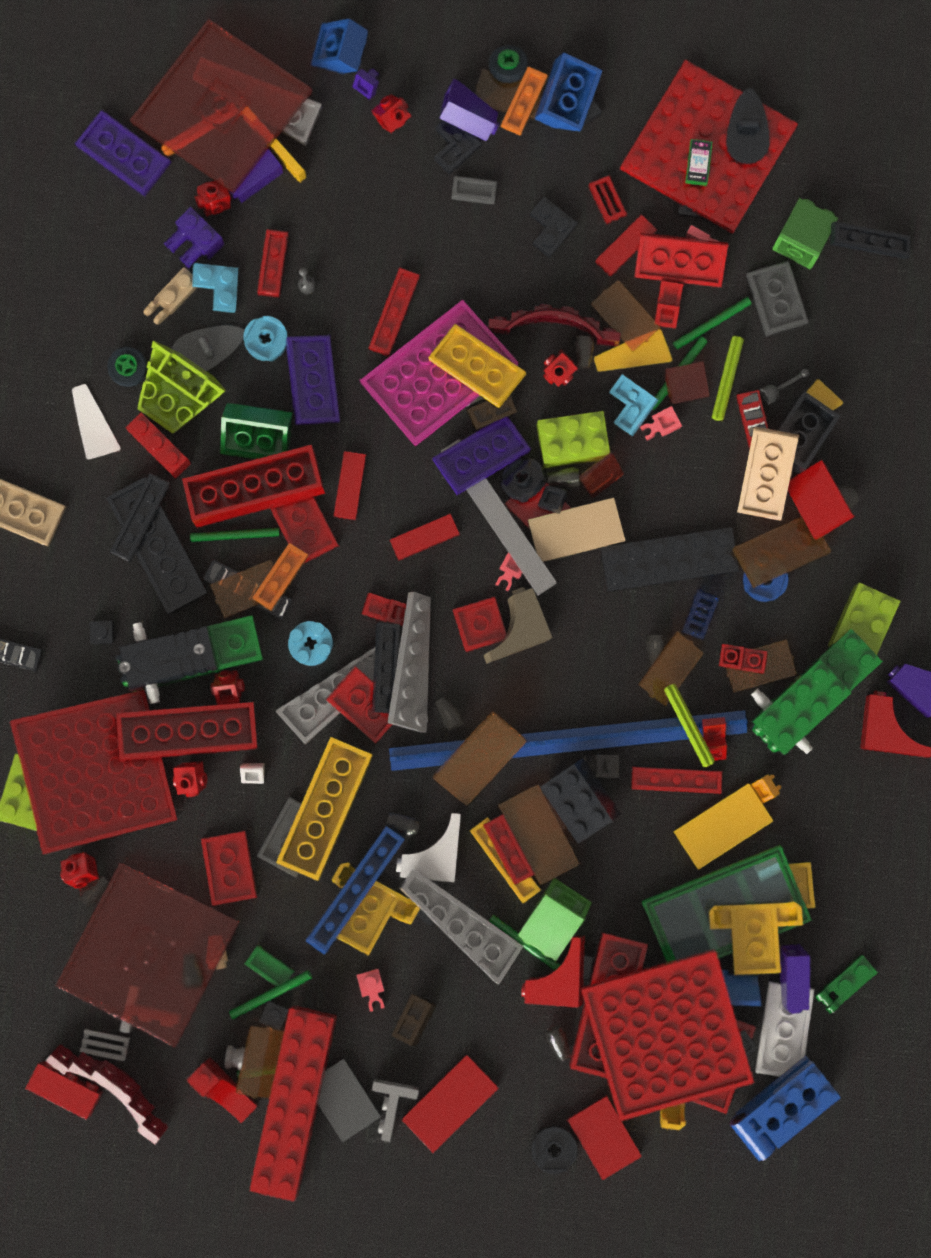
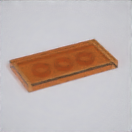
[733,517,831,588]
[433,711,527,806]
[498,784,580,885]

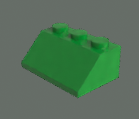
[220,403,292,459]

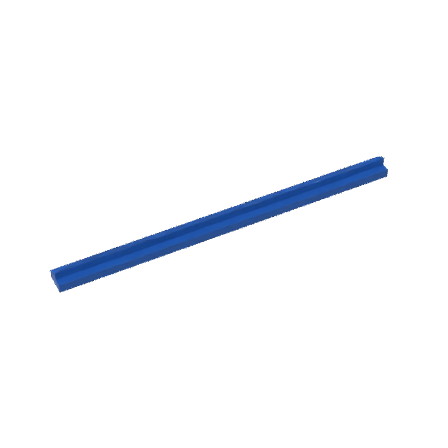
[389,711,747,771]

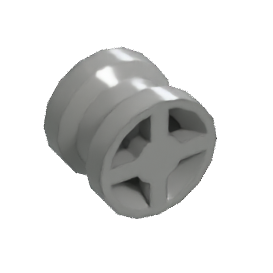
[225,1045,247,1070]

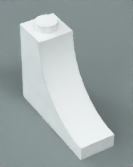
[396,813,461,882]

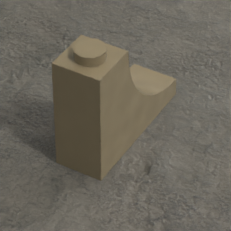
[483,587,552,664]

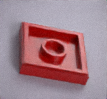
[452,597,506,652]

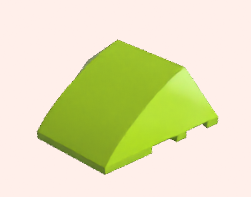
[137,341,226,433]

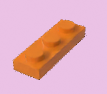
[501,67,548,136]
[252,543,308,611]

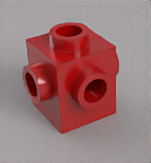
[371,94,411,133]
[195,179,230,216]
[543,350,578,387]
[211,670,245,705]
[173,761,208,797]
[60,852,99,888]

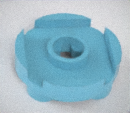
[243,316,288,361]
[288,621,333,666]

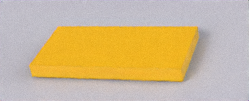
[428,324,526,408]
[673,783,773,870]

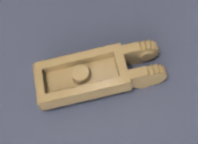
[144,267,197,325]

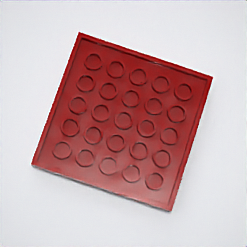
[620,60,798,234]
[10,690,177,854]
[581,949,754,1121]

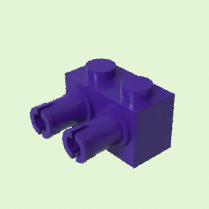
[164,207,225,268]

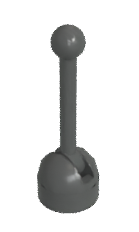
[298,268,316,294]
[760,369,809,404]

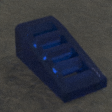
[682,589,719,640]

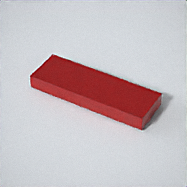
[595,215,657,277]
[257,229,289,298]
[334,451,366,520]
[390,514,459,561]
[483,814,535,885]

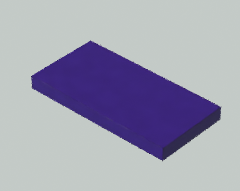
[75,110,171,196]
[286,335,340,425]
[433,416,531,495]

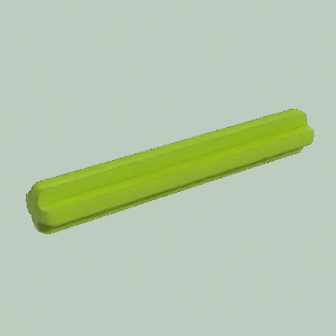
[712,336,744,421]
[664,684,715,767]

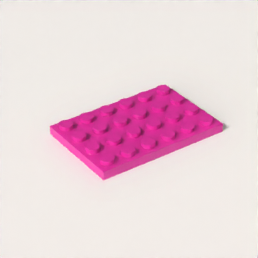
[360,300,518,446]

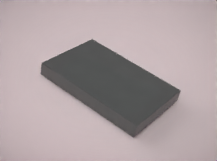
[746,261,808,336]
[257,797,302,878]
[318,1058,381,1142]

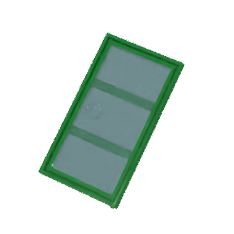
[642,845,812,963]

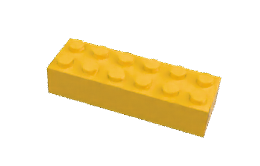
[276,737,373,881]

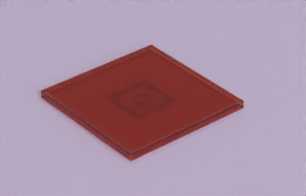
[130,19,313,194]
[55,863,240,1047]

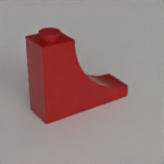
[860,691,931,758]
[522,935,585,1007]
[187,1057,258,1123]

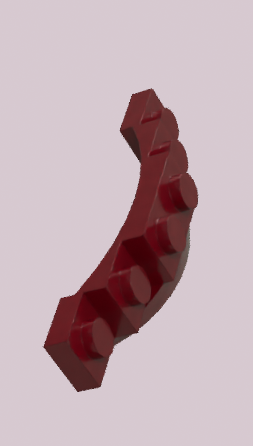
[488,304,621,346]
[46,1044,168,1144]

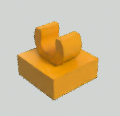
[750,775,781,804]

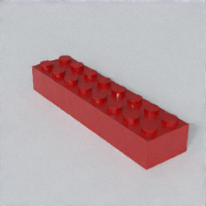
[250,1005,338,1201]

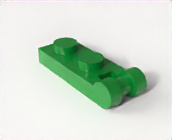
[815,955,878,1014]

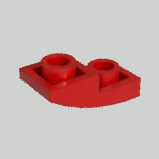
[719,644,768,674]

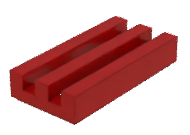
[589,175,627,225]

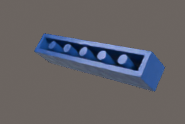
[306,826,405,955]

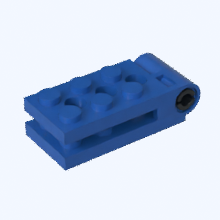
[730,1056,841,1161]

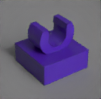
[353,69,379,100]

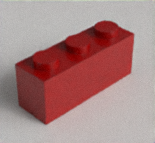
[125,413,191,479]
[25,1061,103,1120]

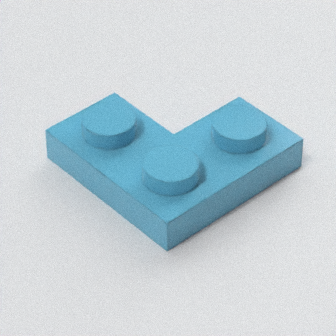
[192,263,238,313]
[609,375,658,436]

